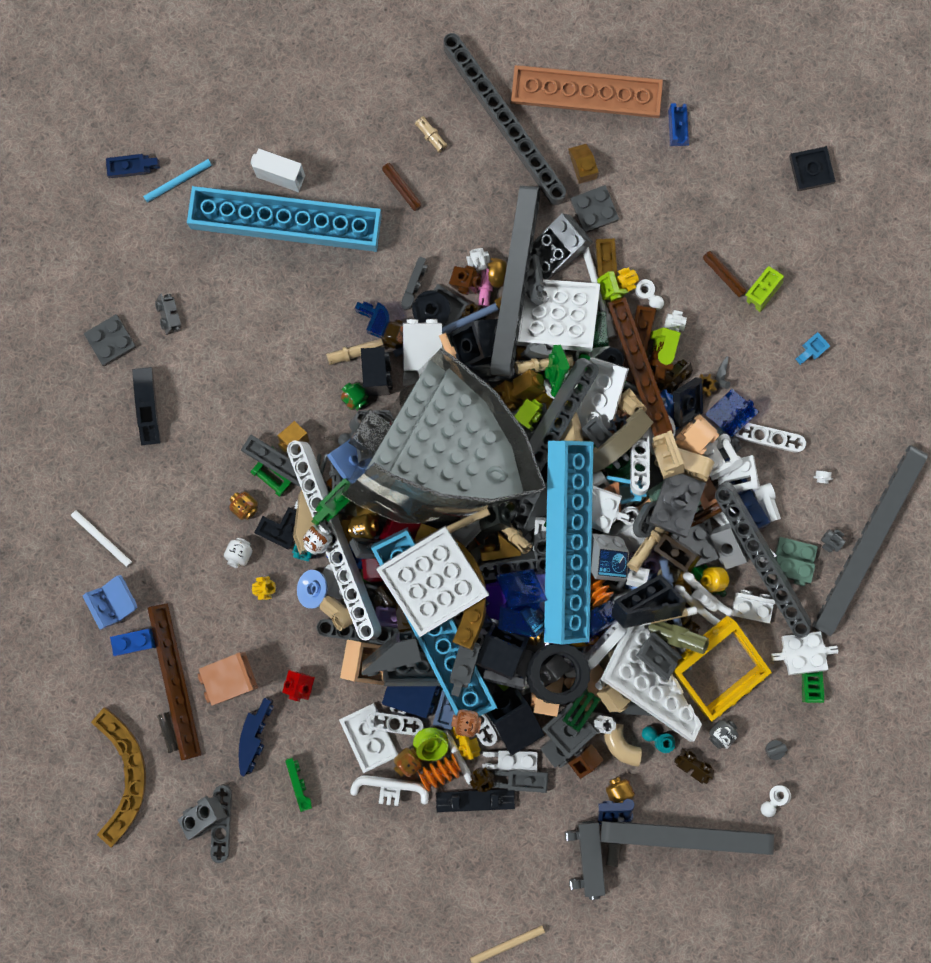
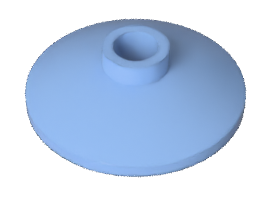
[297,570,328,609]

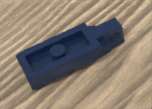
[106,154,160,178]

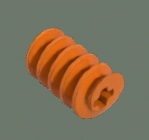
[590,572,614,607]
[418,753,461,792]

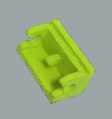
[745,266,784,312]

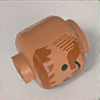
[451,709,481,737]

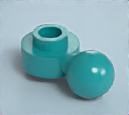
[642,726,675,753]

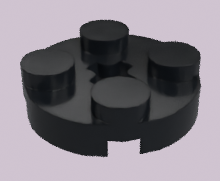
[412,290,450,326]

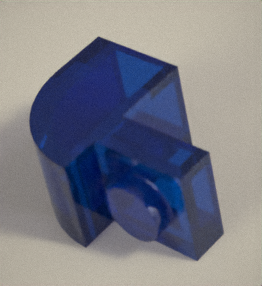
[354,301,390,340]
[585,600,616,644]

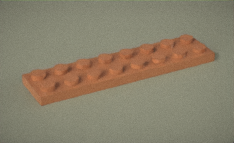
[511,65,663,118]

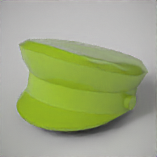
[413,728,448,761]

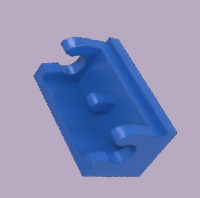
[668,103,689,146]

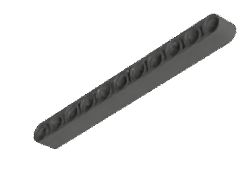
[444,33,566,205]
[491,186,540,376]
[475,358,599,547]
[812,445,928,636]

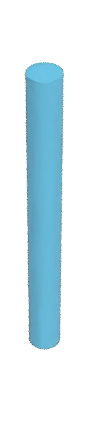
[143,159,212,203]

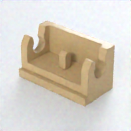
[651,431,684,479]

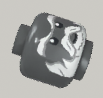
[709,720,738,749]

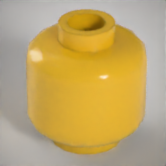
[700,567,729,592]

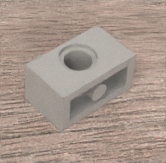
[710,523,749,569]

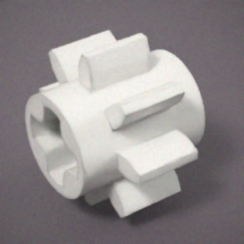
[466,248,491,271]
[665,310,687,332]

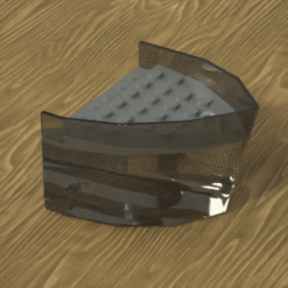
[341,348,545,524]

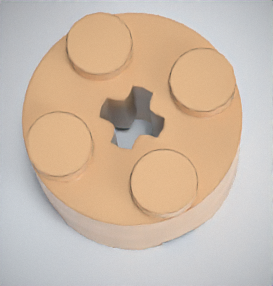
[675,414,719,455]

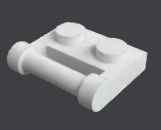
[702,434,743,481]
[717,455,760,497]

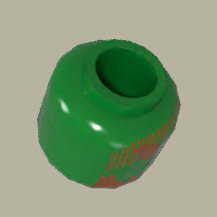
[341,382,369,411]

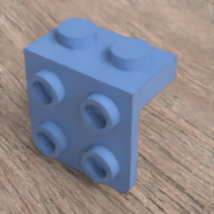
[83,575,137,630]

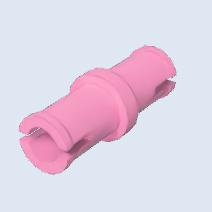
[478,269,493,308]

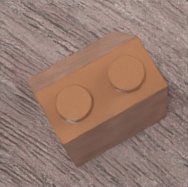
[198,652,258,706]

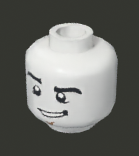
[224,538,253,568]

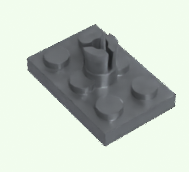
[648,473,706,538]

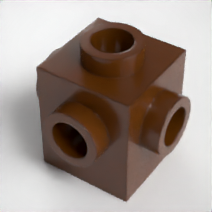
[449,266,482,295]

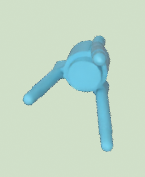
[606,476,647,505]

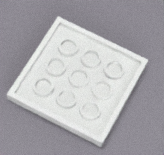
[517,279,600,352]
[376,526,489,637]

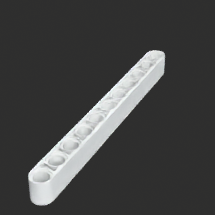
[287,441,381,640]

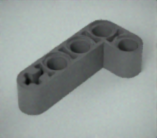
[478,531,546,580]

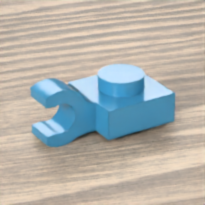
[795,332,830,365]

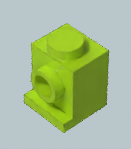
[514,399,543,431]

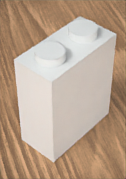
[251,148,305,192]
[403,319,442,371]

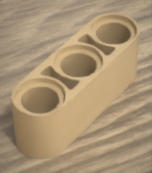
[654,448,715,482]

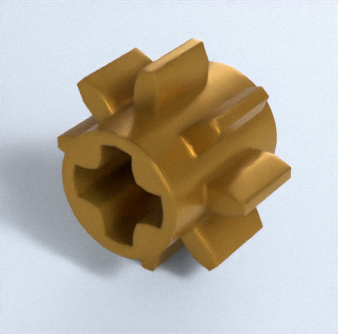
[699,374,717,397]

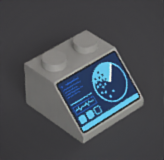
[591,533,629,582]

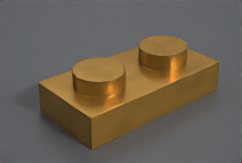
[595,238,617,278]

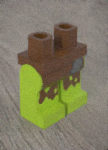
[647,327,681,382]

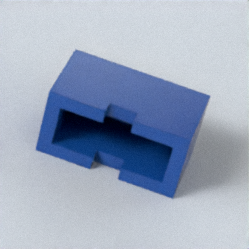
[110,629,156,656]

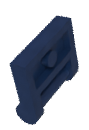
[598,799,635,824]

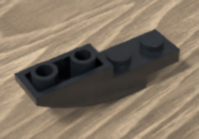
[132,367,161,446]

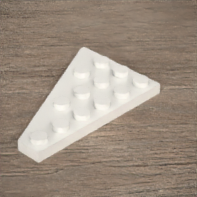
[601,625,702,742]

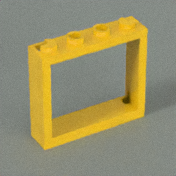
[673,616,772,721]

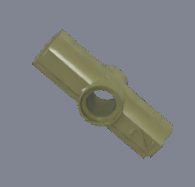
[648,621,709,654]

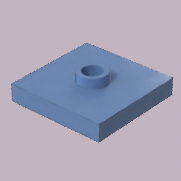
[327,435,365,485]

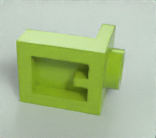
[597,271,628,302]

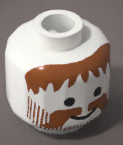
[303,524,332,555]

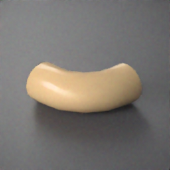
[604,724,642,767]

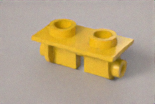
[452,727,481,760]

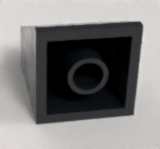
[449,319,517,366]
[486,687,545,756]

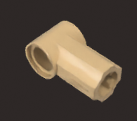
[618,388,647,416]
[320,595,353,631]

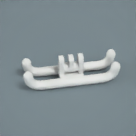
[674,572,733,626]
[350,775,429,806]

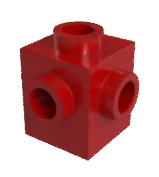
[282,670,315,702]

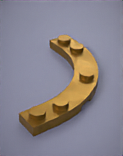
[414,523,486,650]
[91,707,146,848]

